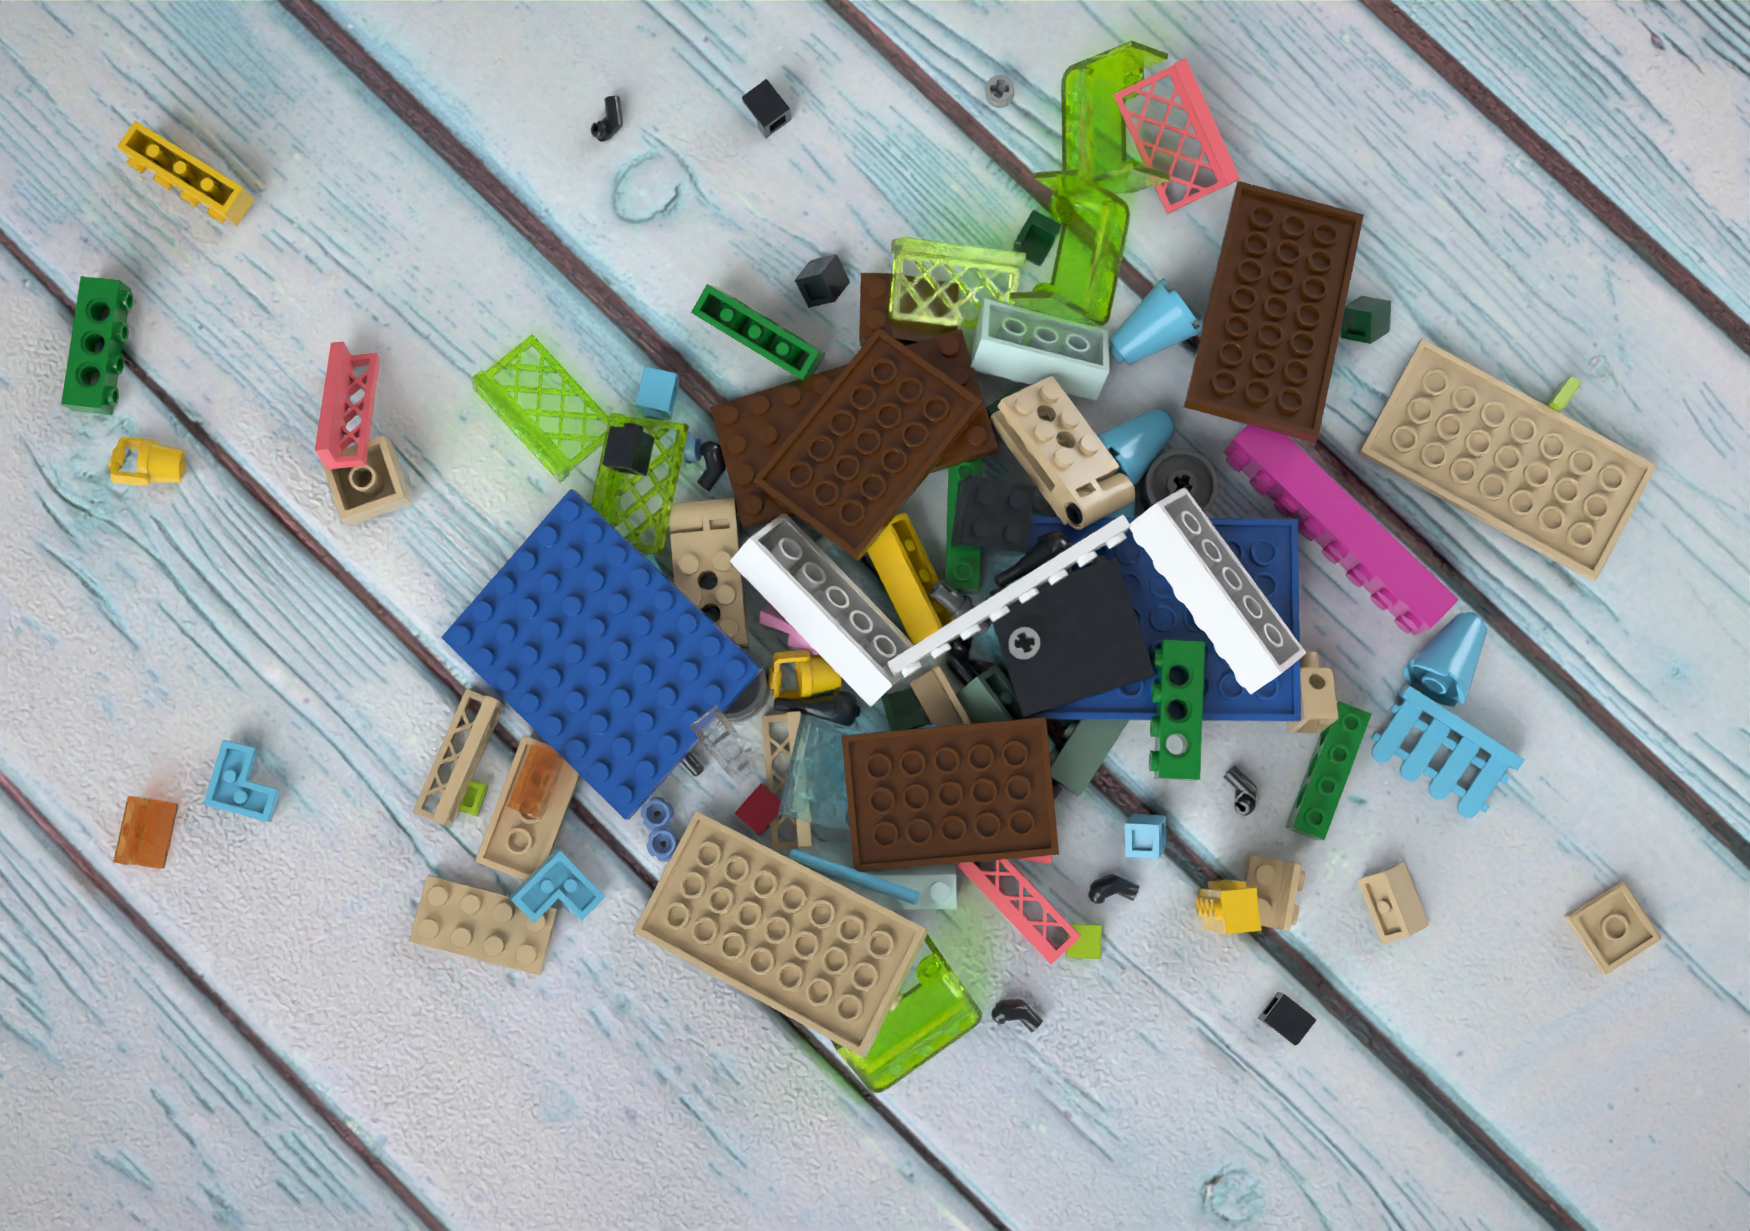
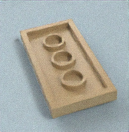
[475,735,580,880]
[409,875,559,975]

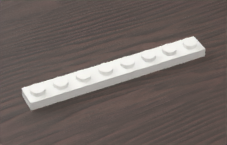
[888,515,1131,677]

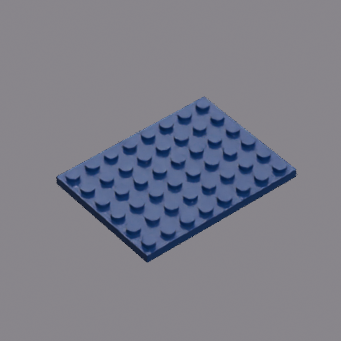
[441,489,763,820]
[1027,517,1301,722]

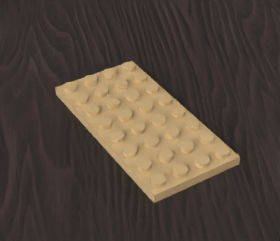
[1358,338,1657,581]
[633,811,929,1058]

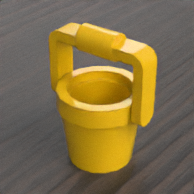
[108,437,186,486]
[769,650,841,699]

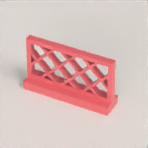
[1113,58,1240,214]

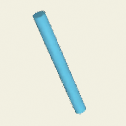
[789,849,920,905]

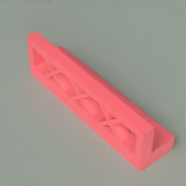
[315,341,380,470]
[957,859,1081,965]

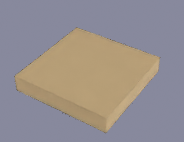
[1564,881,1662,975]

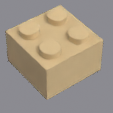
[321,435,413,525]

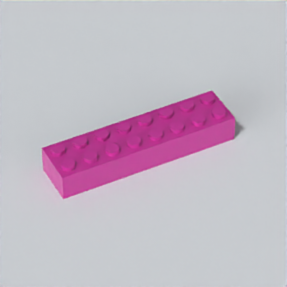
[1223,425,1459,635]

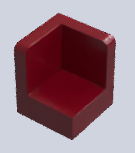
[734,783,785,836]

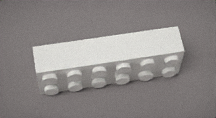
[1130,487,1306,694]
[730,513,914,707]

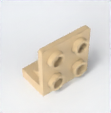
[1244,855,1305,931]

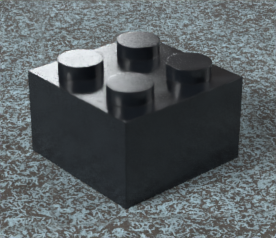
[950,475,1035,558]

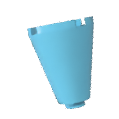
[1109,278,1202,365]
[1097,408,1175,488]
[1404,612,1487,706]

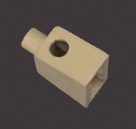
[1287,651,1338,733]

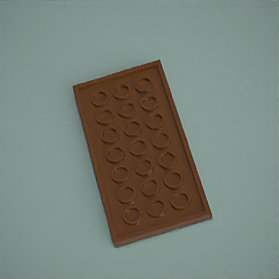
[1183,181,1364,443]
[710,329,999,530]

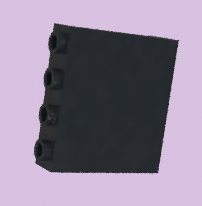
[985,555,1155,719]

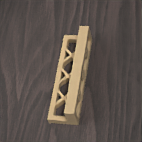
[413,689,505,828]
[761,711,813,850]

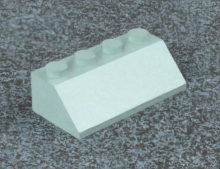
[971,298,1109,401]
[820,842,957,910]

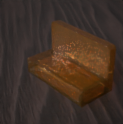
[507,744,564,819]
[113,796,178,869]

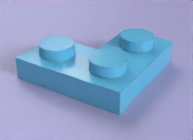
[203,740,281,822]
[508,849,605,923]

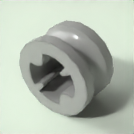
[985,75,1014,108]
[1008,627,1040,660]

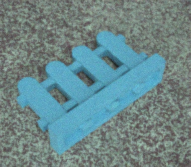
[1370,683,1525,818]

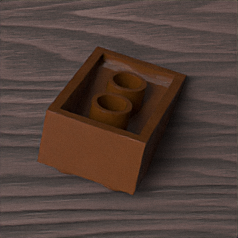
[859,273,959,347]

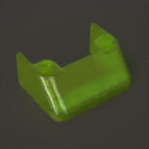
[1061,40,1170,193]
[1009,169,1130,326]
[830,934,982,1093]

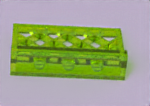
[889,237,1026,329]
[471,334,618,483]
[590,413,689,555]

